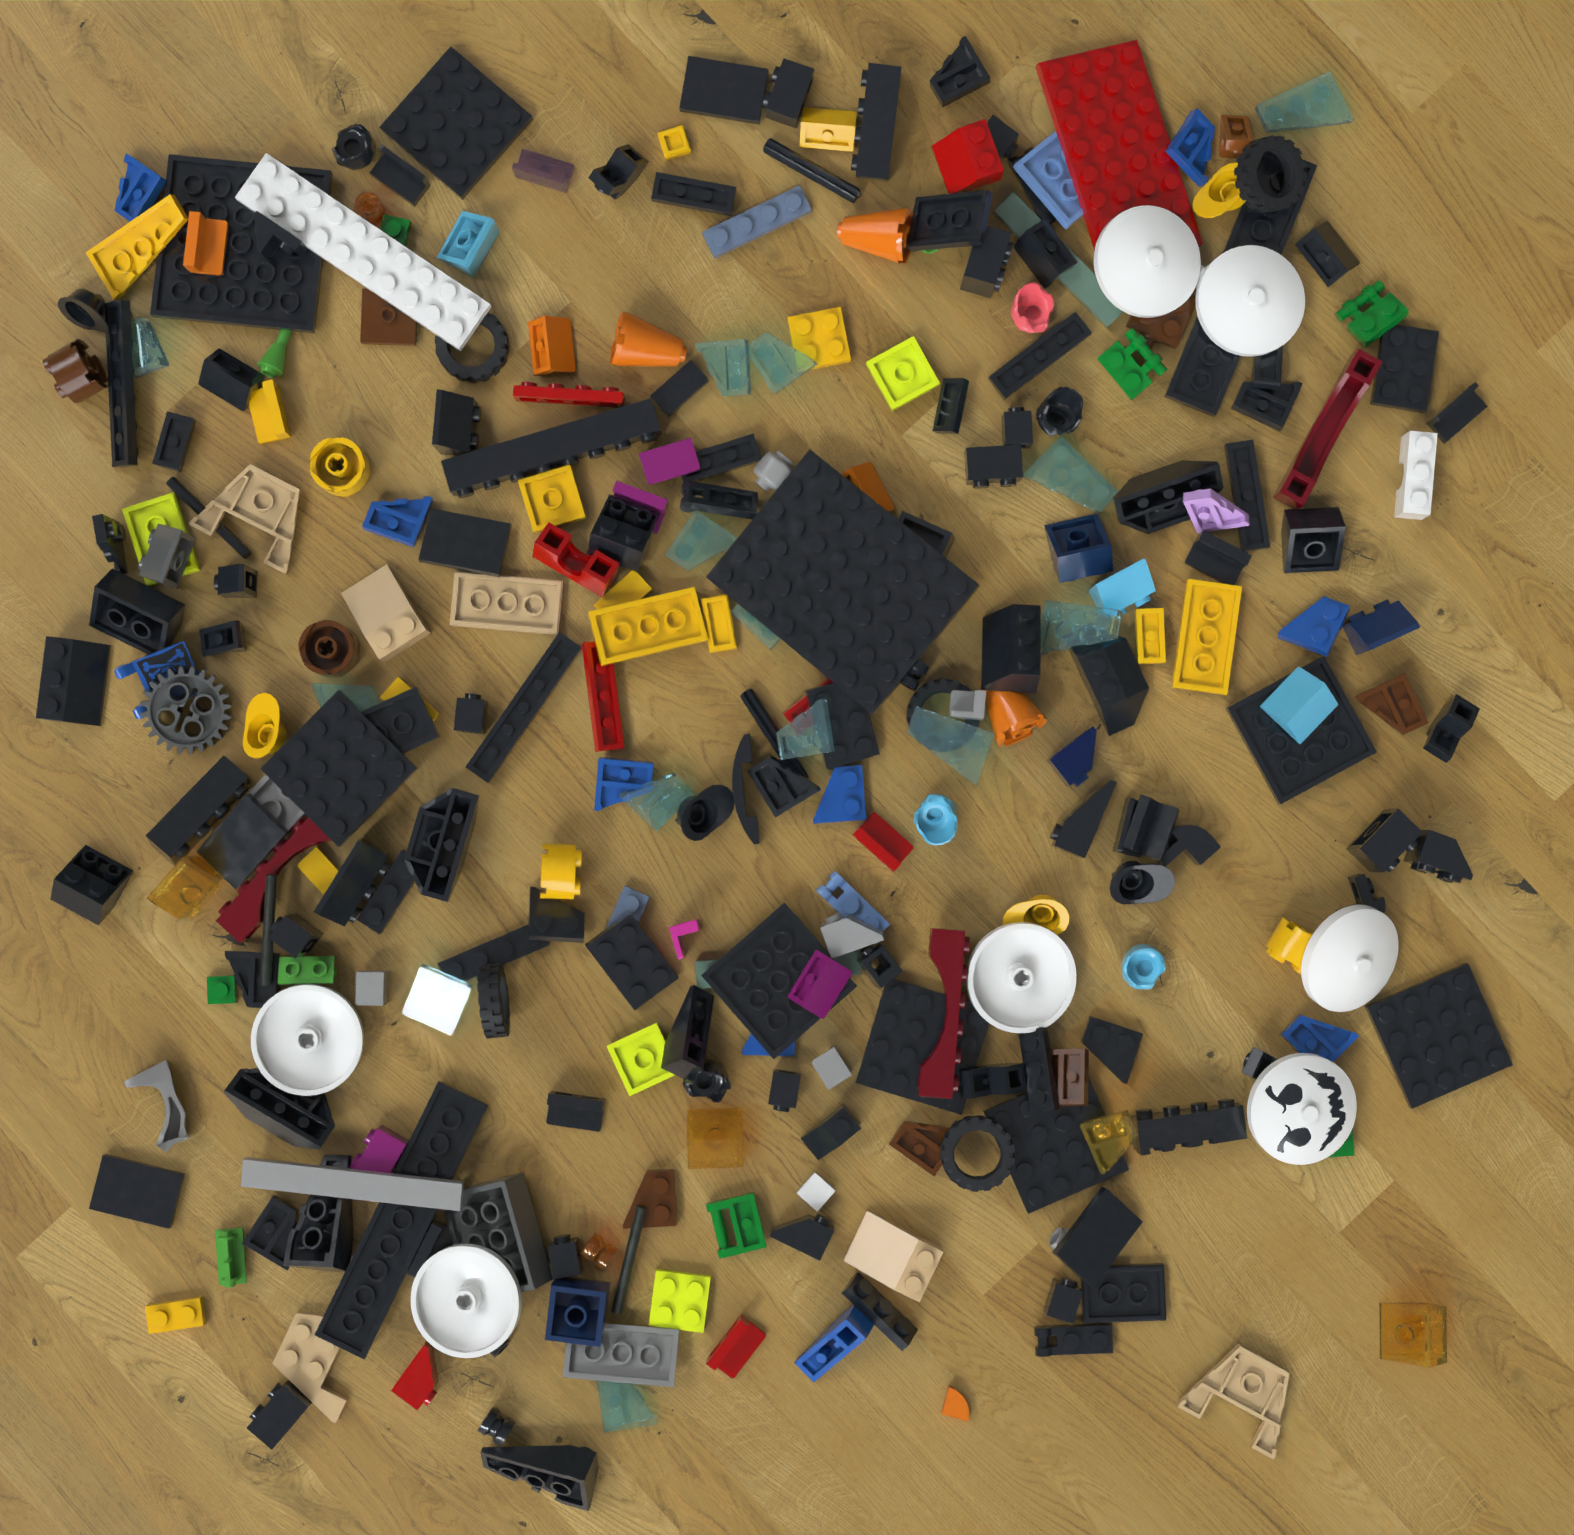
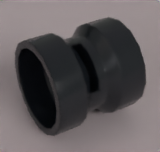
[900,660,929,691]
[477,1407,516,1446]

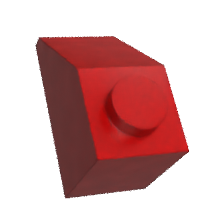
[391,1341,438,1411]

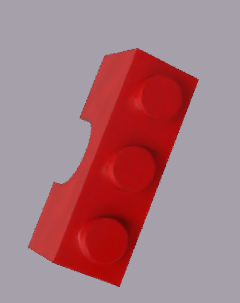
[532,522,620,598]

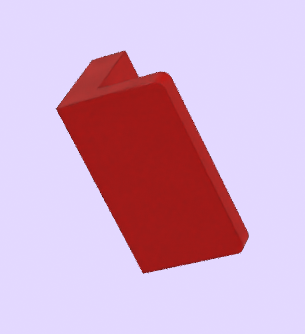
[852,812,914,872]
[706,1315,766,1379]

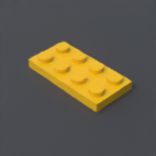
[1171,579,1242,695]
[588,587,708,666]

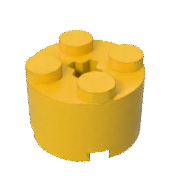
[310,437,371,497]
[540,843,582,899]
[1265,917,1313,974]

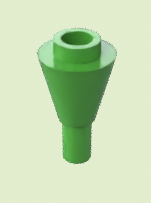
[257,329,292,378]

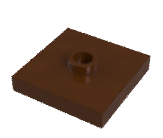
[360,288,417,346]

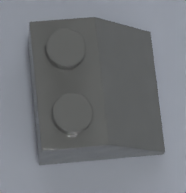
[139,524,196,589]

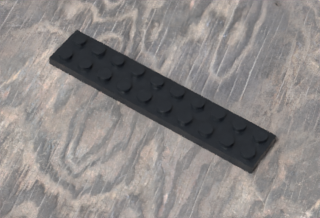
[1164,151,1317,417]
[314,1081,489,1359]

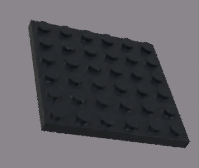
[150,154,333,333]

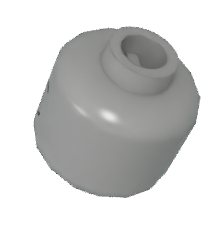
[754,450,794,492]

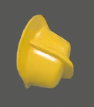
[1193,163,1246,218]
[243,693,287,758]
[1003,894,1070,935]

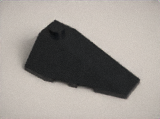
[284,1155,353,1272]
[481,1445,599,1511]

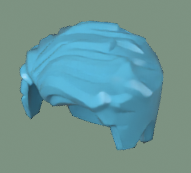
[913,794,958,845]
[1121,944,1166,990]

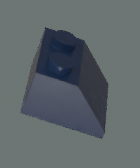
[1044,514,1113,583]
[1342,599,1420,655]
[545,1277,610,1347]

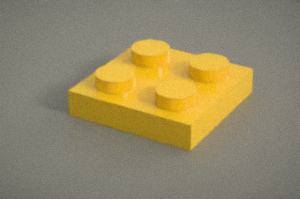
[787,307,851,372]
[518,465,586,534]

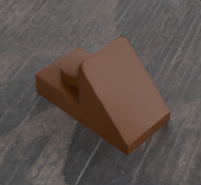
[1219,115,1254,158]

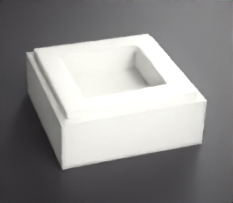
[797,1172,836,1212]

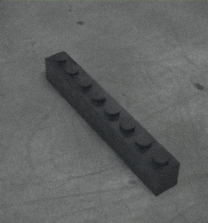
[441,398,662,498]

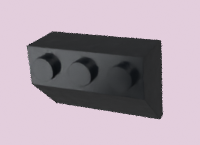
[89,569,185,655]
[981,604,1041,693]
[36,636,111,726]
[313,837,391,927]

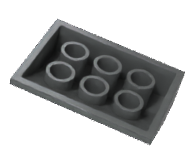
[443,1172,553,1292]

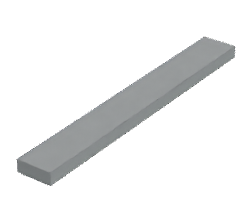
[241,1157,464,1211]

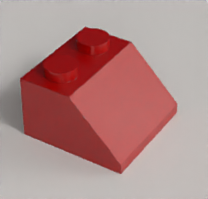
[931,119,1004,194]

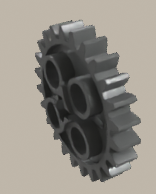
[140,665,232,755]

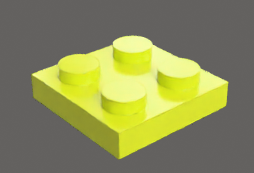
[866,336,940,411]
[607,1022,674,1096]
[649,1268,711,1333]

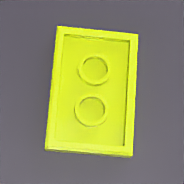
[122,492,201,587]

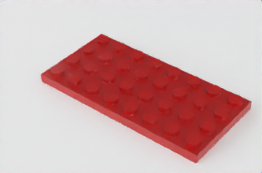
[1035,40,1203,251]

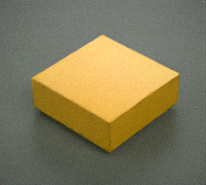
[657,125,691,161]

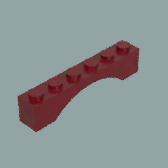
[1272,348,1382,509]
[216,817,332,943]
[917,928,970,1099]

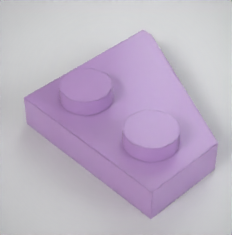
[1183,489,1249,534]

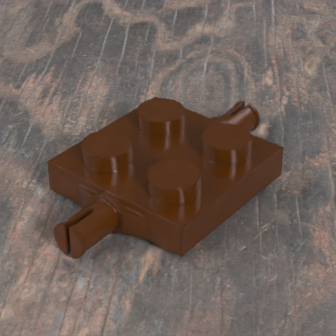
[1126,294,1196,355]

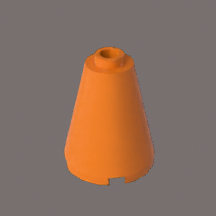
[837,208,913,264]
[610,312,687,367]
[980,681,1047,747]

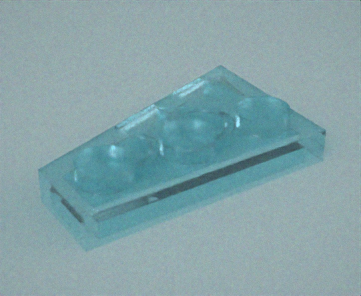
[1255,71,1354,133]
[1023,436,1118,514]
[1041,600,1123,655]
[907,707,995,786]

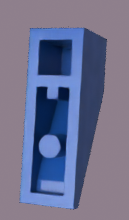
[794,1305,874,1382]

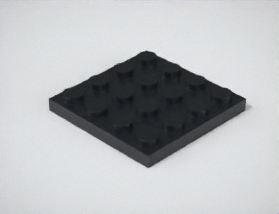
[380,46,533,200]
[1226,656,1377,805]
[260,690,418,847]
[701,902,857,1059]
[1365,963,1513,1109]
[856,979,989,1115]
[983,1076,1129,1214]

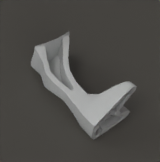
[124,1060,191,1152]

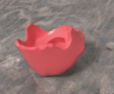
[1010,282,1054,333]

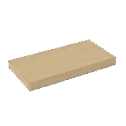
[449,571,564,635]

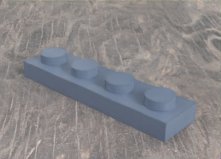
[702,185,812,259]

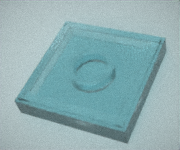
[402,963,473,1035]

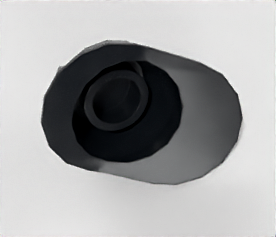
[57,288,110,333]
[675,784,734,841]
[1109,861,1175,904]

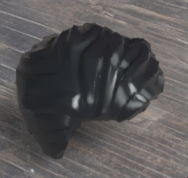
[332,124,376,170]
[1036,387,1084,436]
[683,1059,731,1103]

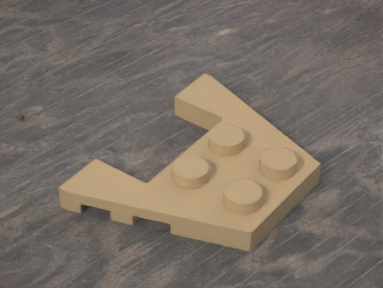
[189,464,301,575]
[272,1311,384,1423]
[1176,1344,1290,1460]

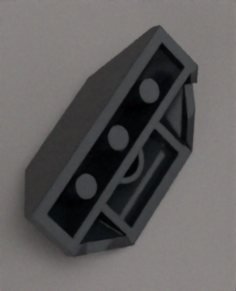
[1113,460,1224,534]
[1063,626,1149,736]
[404,788,479,902]
[224,1068,335,1150]

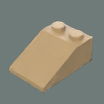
[341,564,431,662]
[843,1210,944,1302]

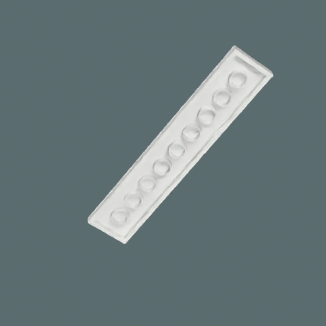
[235,153,492,351]

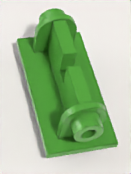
[278,956,338,985]
[215,1227,247,1288]

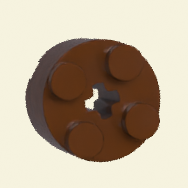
[43,339,108,403]
[298,620,360,678]

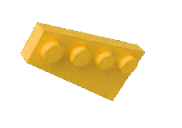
[86,194,189,300]

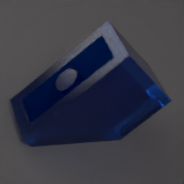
[1047,726,1097,787]

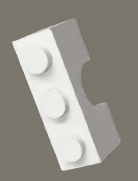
[1394,431,1438,520]

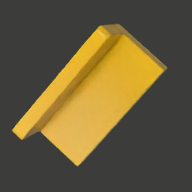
[799,107,857,152]
[249,379,291,445]

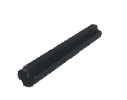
[763,138,861,203]
[740,689,809,779]

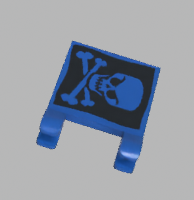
[114,641,200,719]

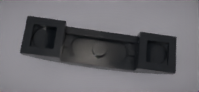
[732,734,760,845]

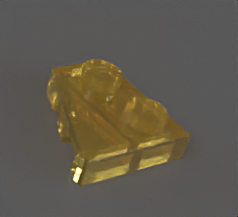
[1080,1110,1139,1174]

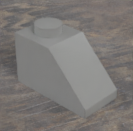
[820,913,885,958]

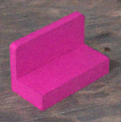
[669,919,701,960]

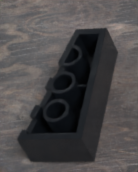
[851,63,902,181]
[145,755,251,867]
[1129,1099,1247,1156]

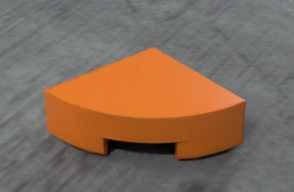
[941,1385,969,1422]

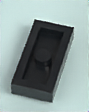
[152,411,196,472]

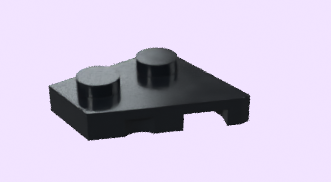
[930,36,990,108]
[1231,382,1303,431]
[92,514,128,574]
[747,756,821,818]
[528,887,585,943]
[225,951,280,1008]
[1081,1016,1143,1084]
[242,1194,297,1271]

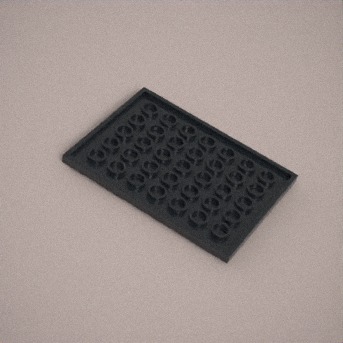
[706,449,980,715]

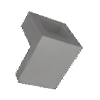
[949,690,986,720]
[355,971,389,1006]
[812,1045,852,1090]

